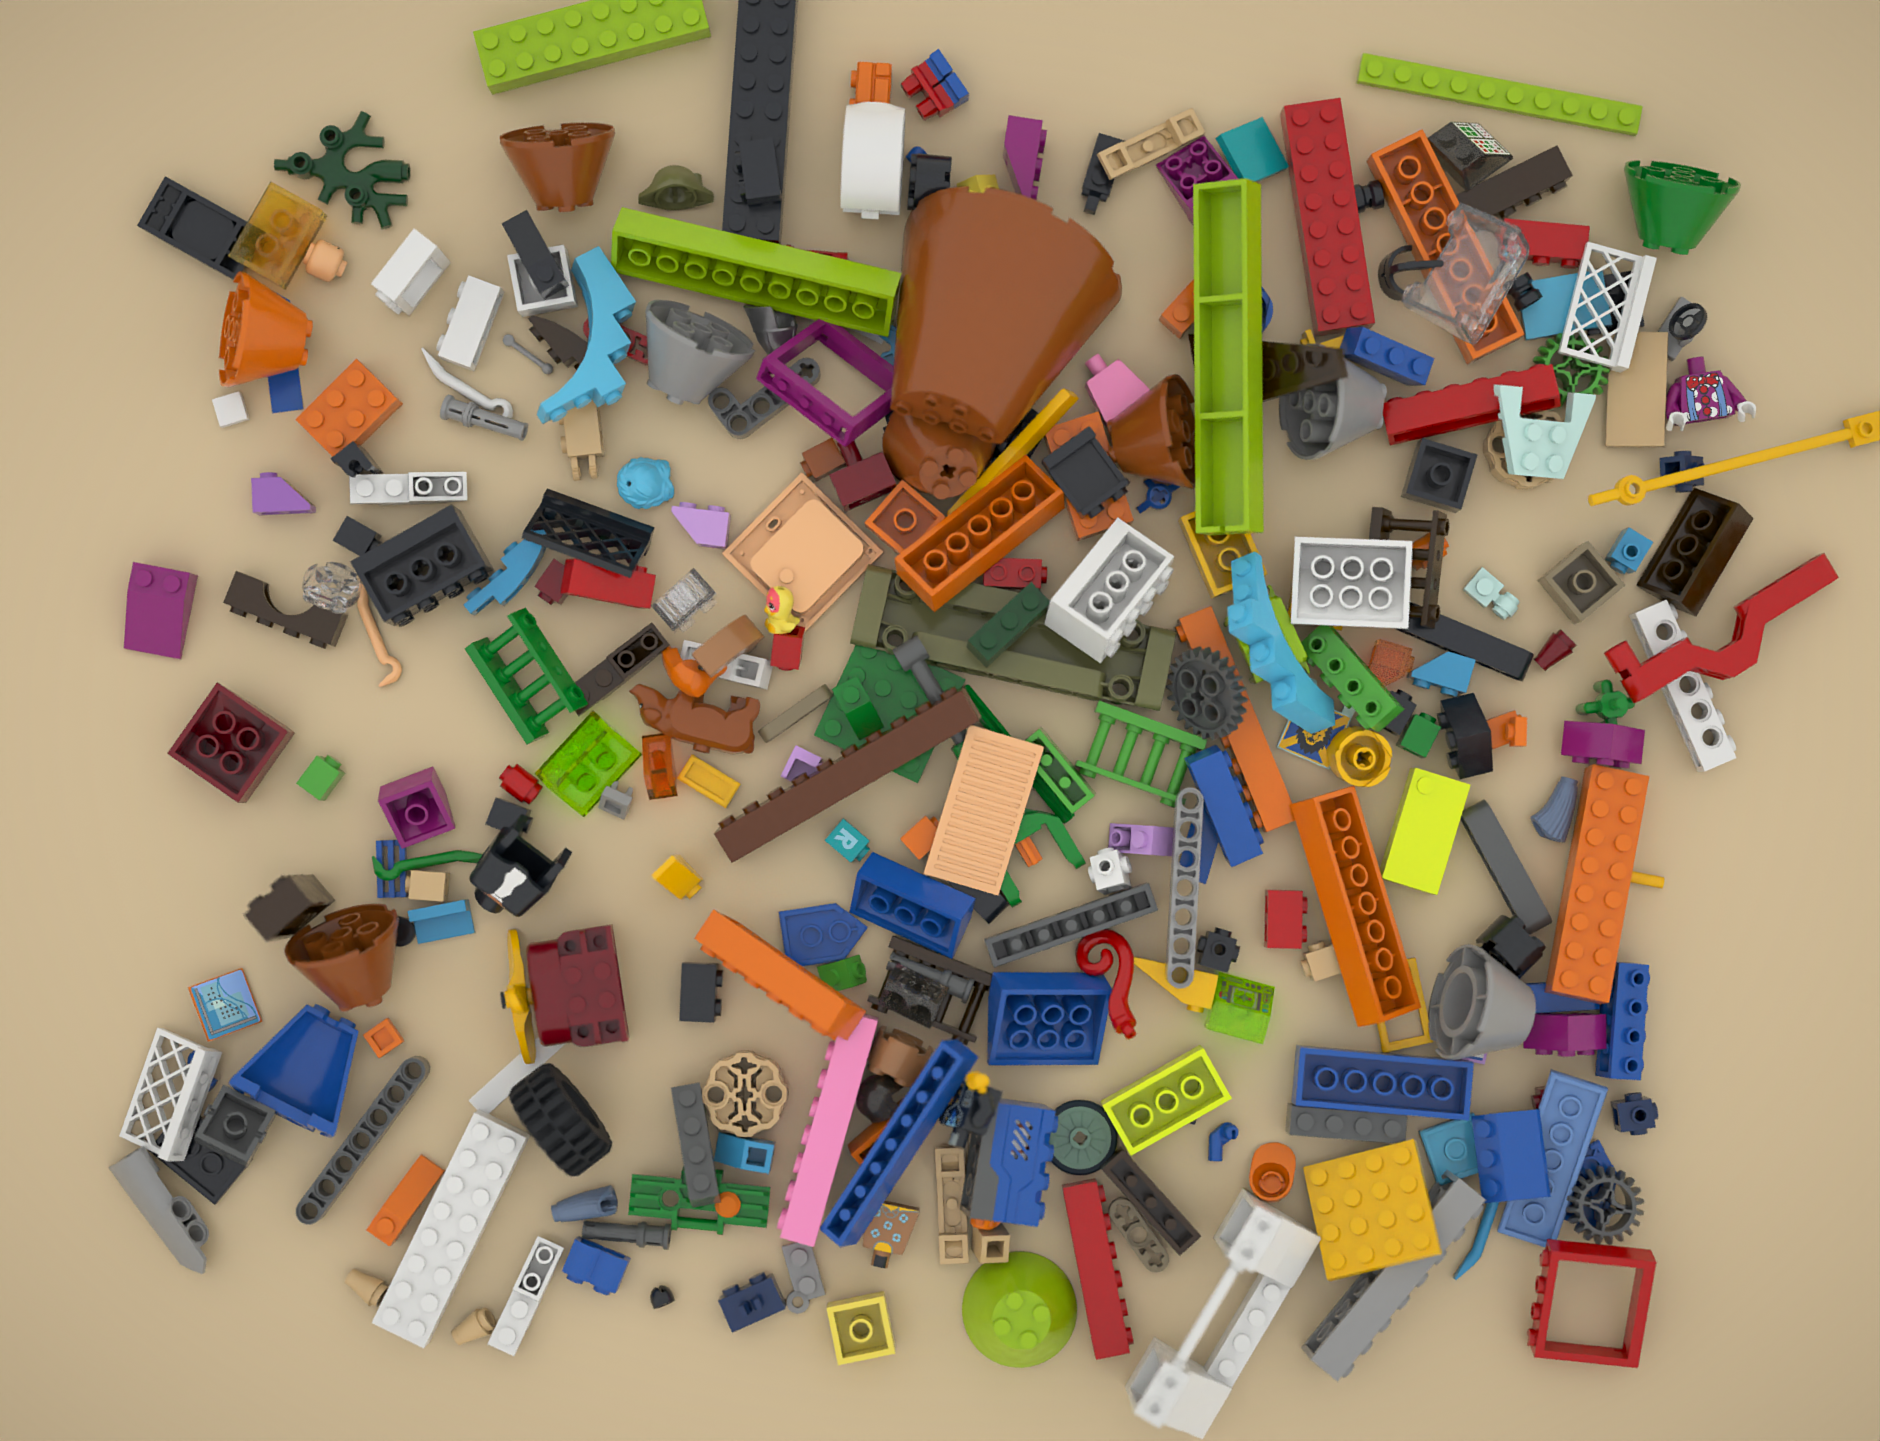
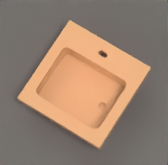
[722,472,884,632]

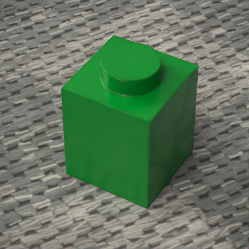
[1396,712,1441,758]

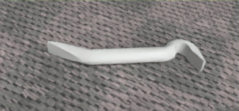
[421,347,513,427]

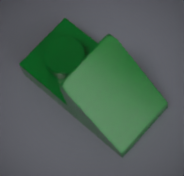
[832,676,884,740]

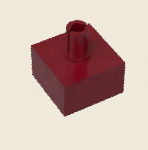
[829,441,897,512]

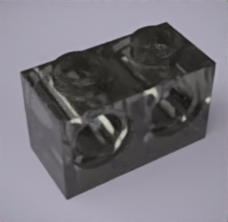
[878,963,949,1029]

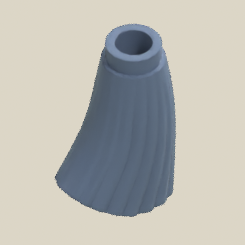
[1530,776,1578,843]
[551,1185,618,1222]

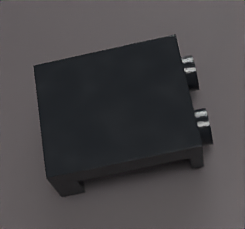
[1041,426,1130,519]

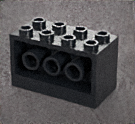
[350,504,494,627]

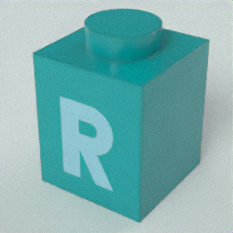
[824,818,870,863]

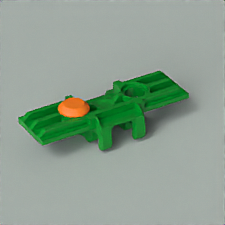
[628,1166,771,1235]

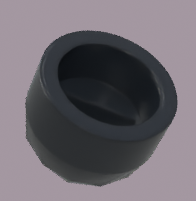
[650,1285,675,1309]

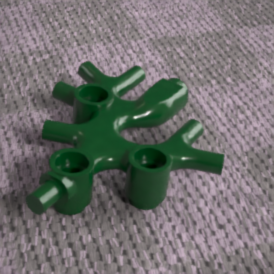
[274,111,410,229]

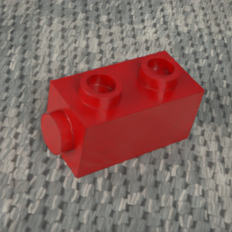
[983,558,1047,590]

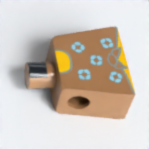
[863,1200,919,1268]

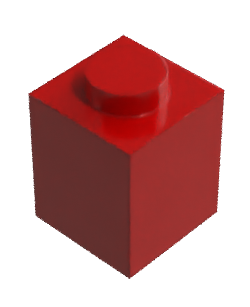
[770,626,805,671]

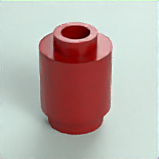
[499,764,543,805]

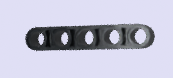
[1394,602,1534,681]

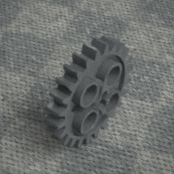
[1166,646,1248,740]

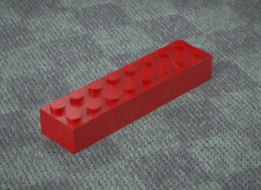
[1280,97,1375,337]

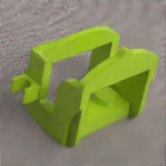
[1223,585,1310,684]

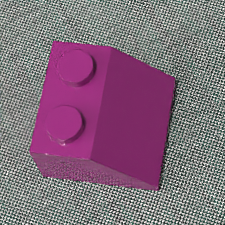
[378,766,455,849]

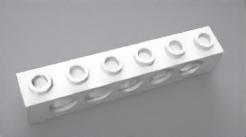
[1629,600,1736,772]

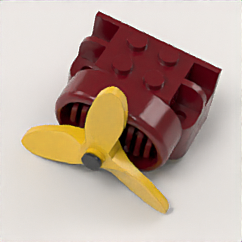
[500,924,630,1064]

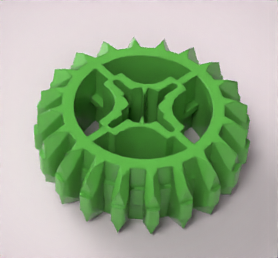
[1533,333,1610,408]

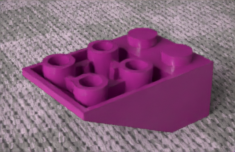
[1003,115,1047,200]
[1156,136,1238,224]

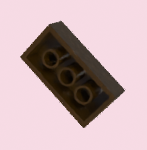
[244,874,335,942]

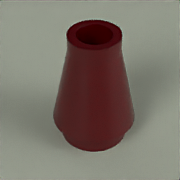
[1533,629,1577,671]

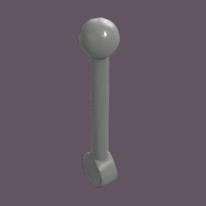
[503,334,553,374]

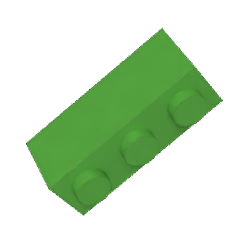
[1024,727,1096,814]

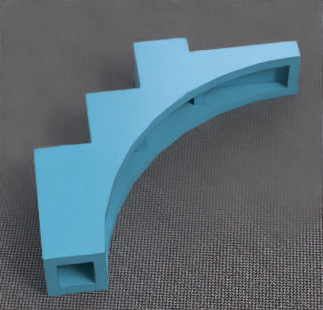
[537,246,636,424]
[1227,552,1335,734]

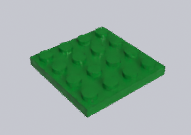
[814,645,966,783]

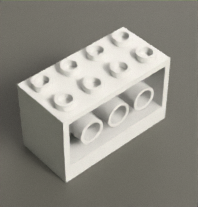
[1044,518,1174,664]

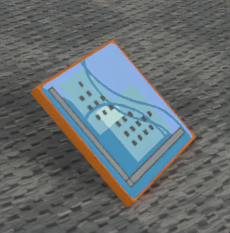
[188,968,262,1042]

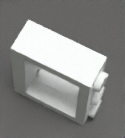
[371,229,451,316]

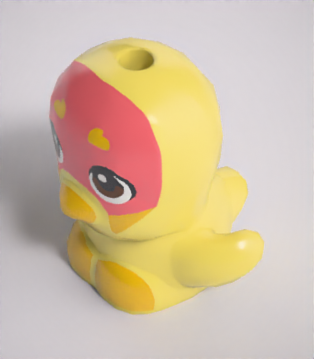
[764,586,800,634]

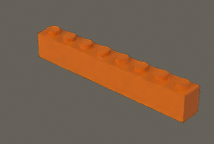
[1175,606,1295,832]

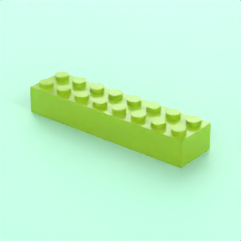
[473,0,712,95]

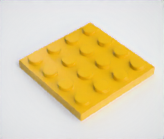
[1303,1139,1442,1281]

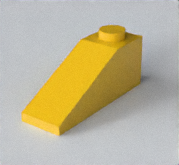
[651,855,703,900]
[1134,956,1218,1013]

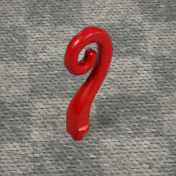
[1076,929,1137,1039]

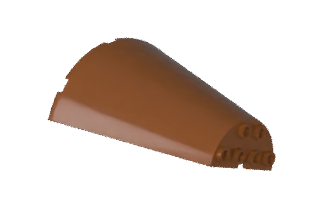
[890,186,1122,444]

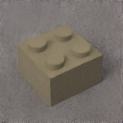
[1537,541,1625,624]

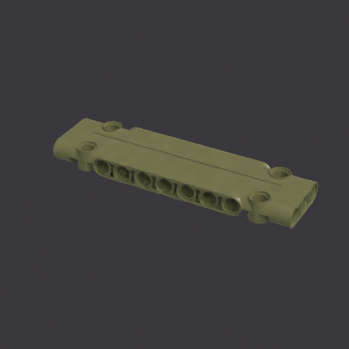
[850,564,1176,711]

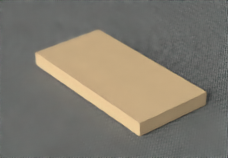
[1606,332,1669,447]

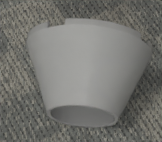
[1428,944,1536,1060]

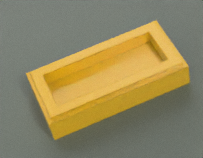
[677,754,741,808]

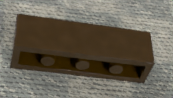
[1456,145,1573,232]
[1100,1146,1201,1256]

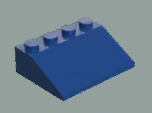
[987,972,1112,1065]

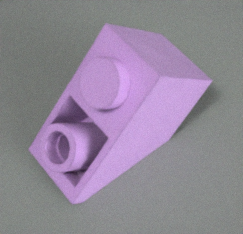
[671,502,731,549]
[1108,823,1173,856]

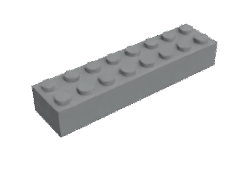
[1301,1170,1485,1382]

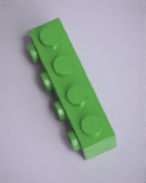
[1301,625,1404,732]

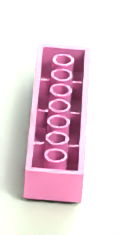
[777,1014,879,1247]

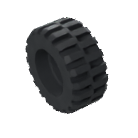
[509,1063,612,1177]

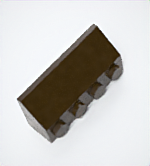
[1637,488,1754,617]

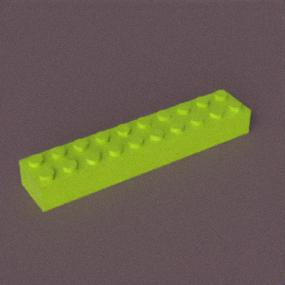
[611,207,902,337]

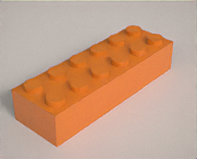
[894,455,1065,612]
[694,909,866,1040]

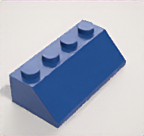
[849,852,976,959]

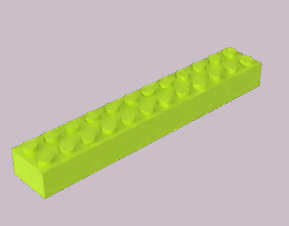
[1193,178,1264,536]

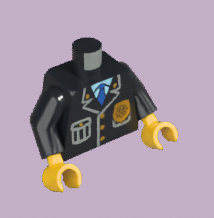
[939,1071,1003,1149]

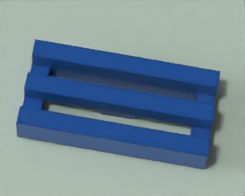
[376,840,408,898]

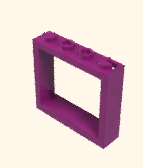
[756,319,894,447]

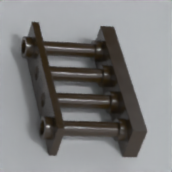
[1369,507,1450,629]
[867,935,992,1045]

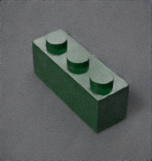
[967,582,1050,668]

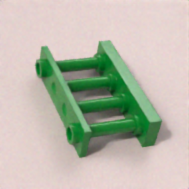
[465,608,588,745]

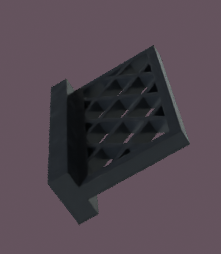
[522,488,655,578]

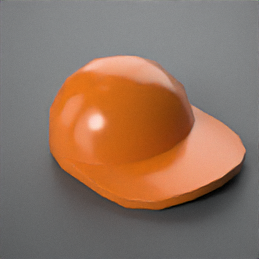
[1249,1142,1296,1203]

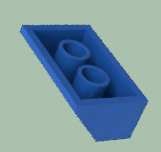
[1471,1109,1551,1204]

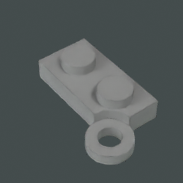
[782,1242,826,1314]

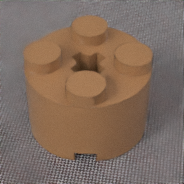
[867,1026,933,1088]

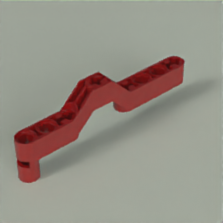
[1604,553,1839,703]

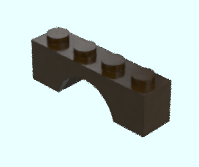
[223,571,348,649]

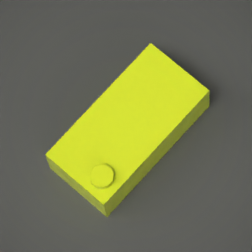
[1380,768,1471,895]
[1100,1045,1232,1156]

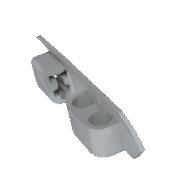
[109,1146,209,1274]

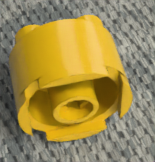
[1326,726,1392,787]

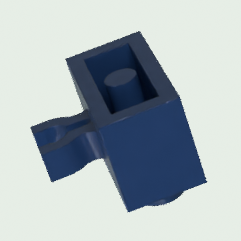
[718,1272,787,1333]

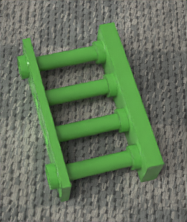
[1075,700,1208,808]

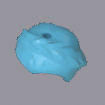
[617,457,674,509]

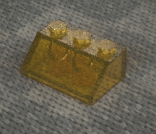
[228,181,327,290]

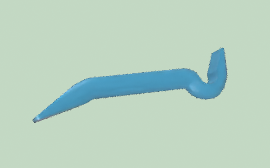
[1453,1202,1499,1280]

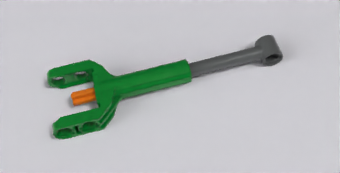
[892,635,1086,908]

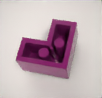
[1561,721,1645,769]
[1523,1013,1606,1057]

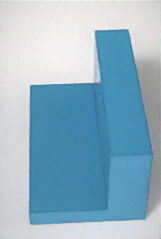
[408,899,475,944]

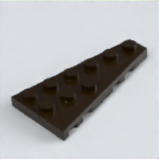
[1188,334,1348,402]

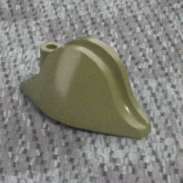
[638,165,714,210]

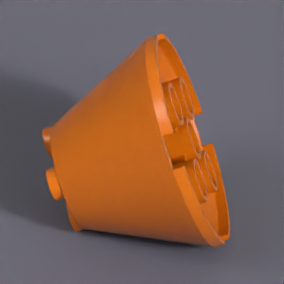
[219,272,313,387]

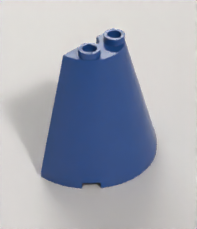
[229,1004,358,1138]

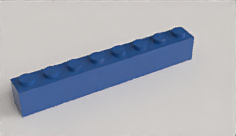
[820,1039,979,1247]

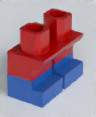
[901,49,969,120]

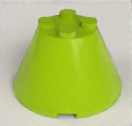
[962,1251,1077,1368]

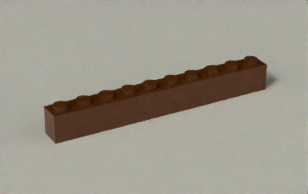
[714,686,981,863]

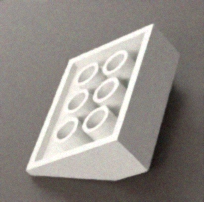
[1291,537,1412,629]

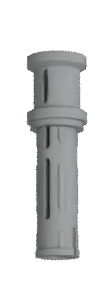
[440,395,528,441]

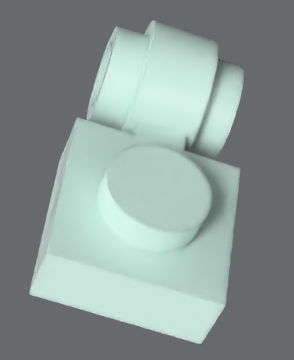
[1463,567,1520,620]

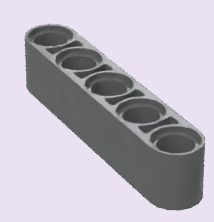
[1460,800,1552,935]

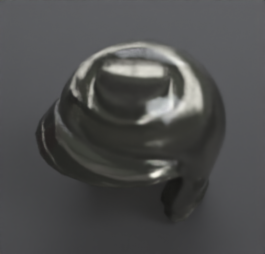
[856,1074,904,1123]

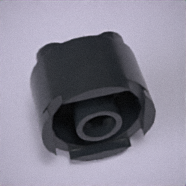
[907,153,952,210]
[1476,915,1546,979]

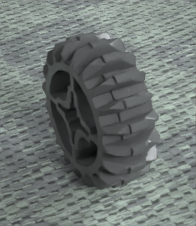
[1566,1166,1644,1245]

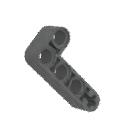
[708,358,820,439]

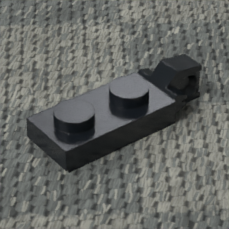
[1082,133,1125,215]

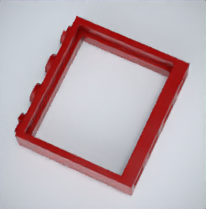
[1527,1239,1657,1368]

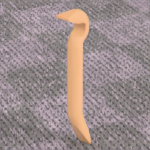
[357,580,402,687]

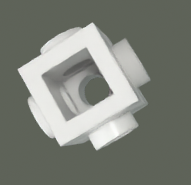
[1088,848,1132,895]

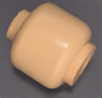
[302,239,347,282]

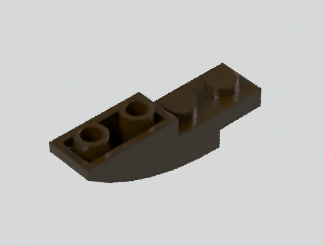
[528,315,588,370]
[575,622,670,717]

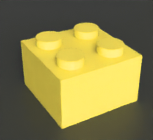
[827,1291,896,1365]

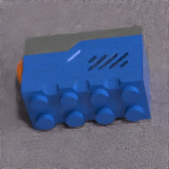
[960,1098,1058,1230]

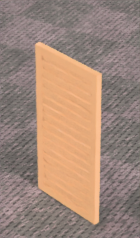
[923,724,1044,895]

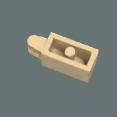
[559,400,605,481]

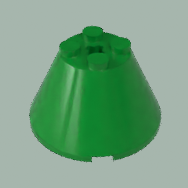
[1624,160,1741,255]

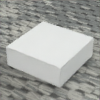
[212,391,250,428]

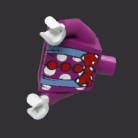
[1666,356,1756,431]

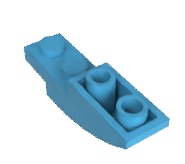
[464,530,547,616]

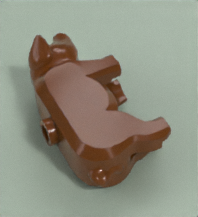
[629,684,760,754]

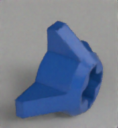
[1136,479,1180,514]

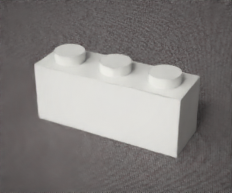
[437,275,505,371]

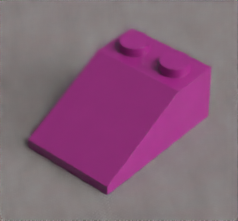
[124,562,198,659]

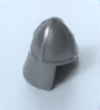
[743,304,798,355]

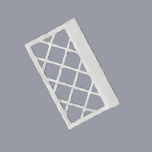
[1558,242,1657,373]
[119,1028,222,1161]

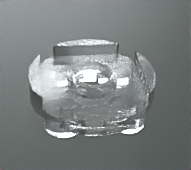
[302,562,362,614]

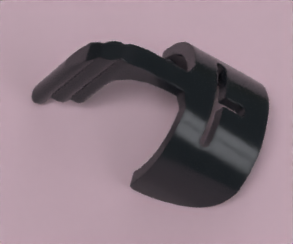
[1378,245,1444,301]

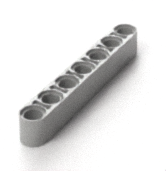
[1165,788,1204,989]

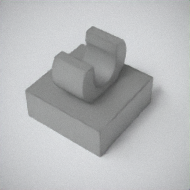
[598,781,633,820]

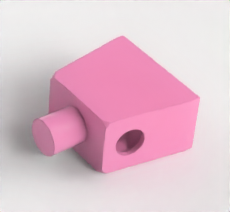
[1085,354,1150,427]

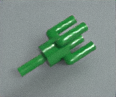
[1576,680,1635,724]

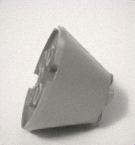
[646,300,755,405]
[1279,343,1387,460]

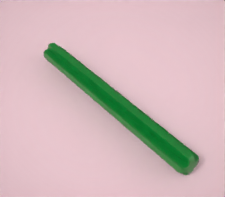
[964,685,1075,824]

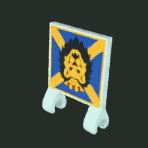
[1276,678,1356,769]

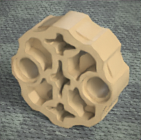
[1483,410,1564,490]
[702,1050,788,1137]

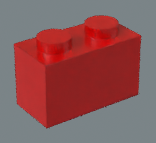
[1264,890,1308,949]

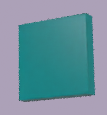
[1216,117,1289,182]

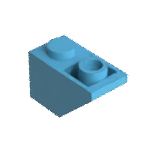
[1407,652,1476,697]
[714,1132,776,1174]

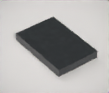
[148,1115,253,1205]

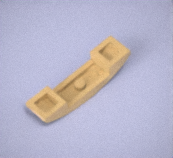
[1097,108,1205,180]
[935,1147,969,1264]

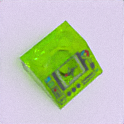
[1204,972,1275,1044]

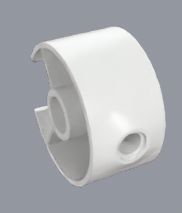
[841,102,905,220]

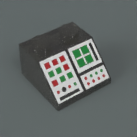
[1428,122,1513,191]

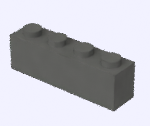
[671,1082,721,1208]
[1285,1103,1407,1143]

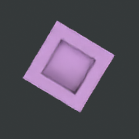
[781,746,822,781]

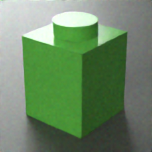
[296,755,345,801]

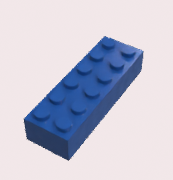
[1291,1045,1474,1121]

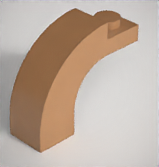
[691,615,765,678]

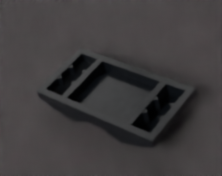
[137,176,266,280]

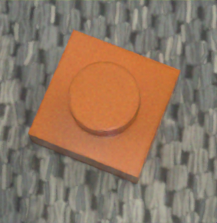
[1505,717,1527,747]
[363,1018,404,1058]

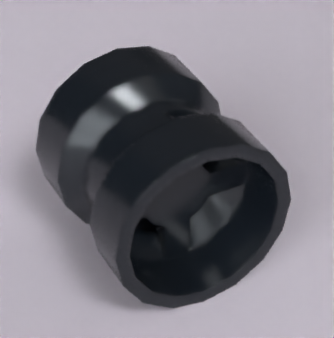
[1354,180,1384,213]
[1503,272,1543,312]

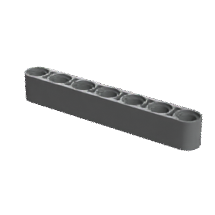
[296,1056,430,1225]

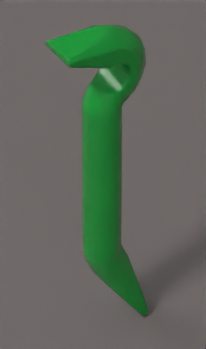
[372,850,482,881]

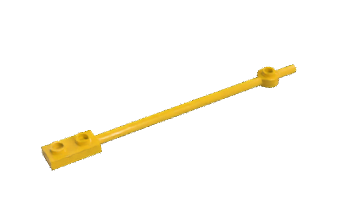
[1588,411,1880,506]

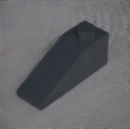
[502,210,569,299]

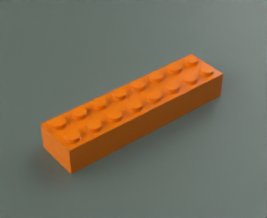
[1366,129,1525,365]
[1544,764,1649,1004]
[1291,785,1421,1027]

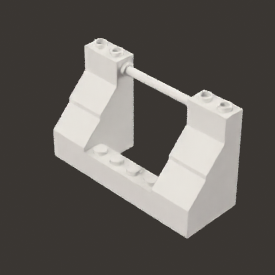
[1125,1188,1321,1439]

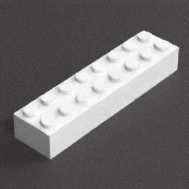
[372,1109,530,1348]

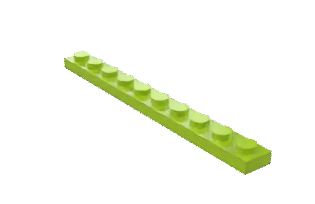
[1357,53,1643,136]

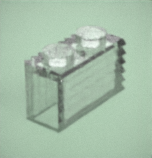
[651,568,718,633]

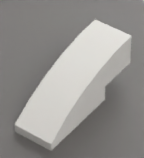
[680,640,773,690]

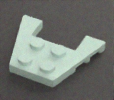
[1494,385,1596,479]

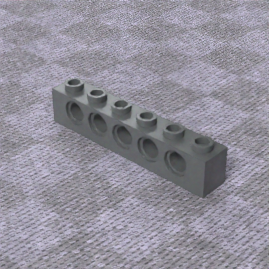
[984,883,1158,967]

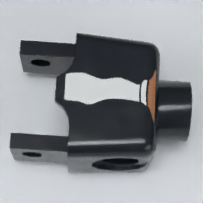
[469,814,572,917]

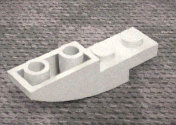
[349,472,467,505]
[488,1236,564,1356]

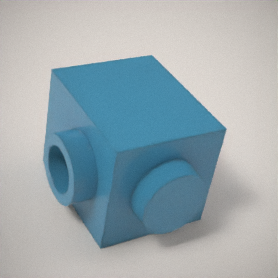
[1605,527,1653,575]

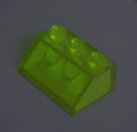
[535,710,642,817]

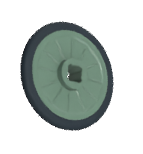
[1049,1100,1118,1175]

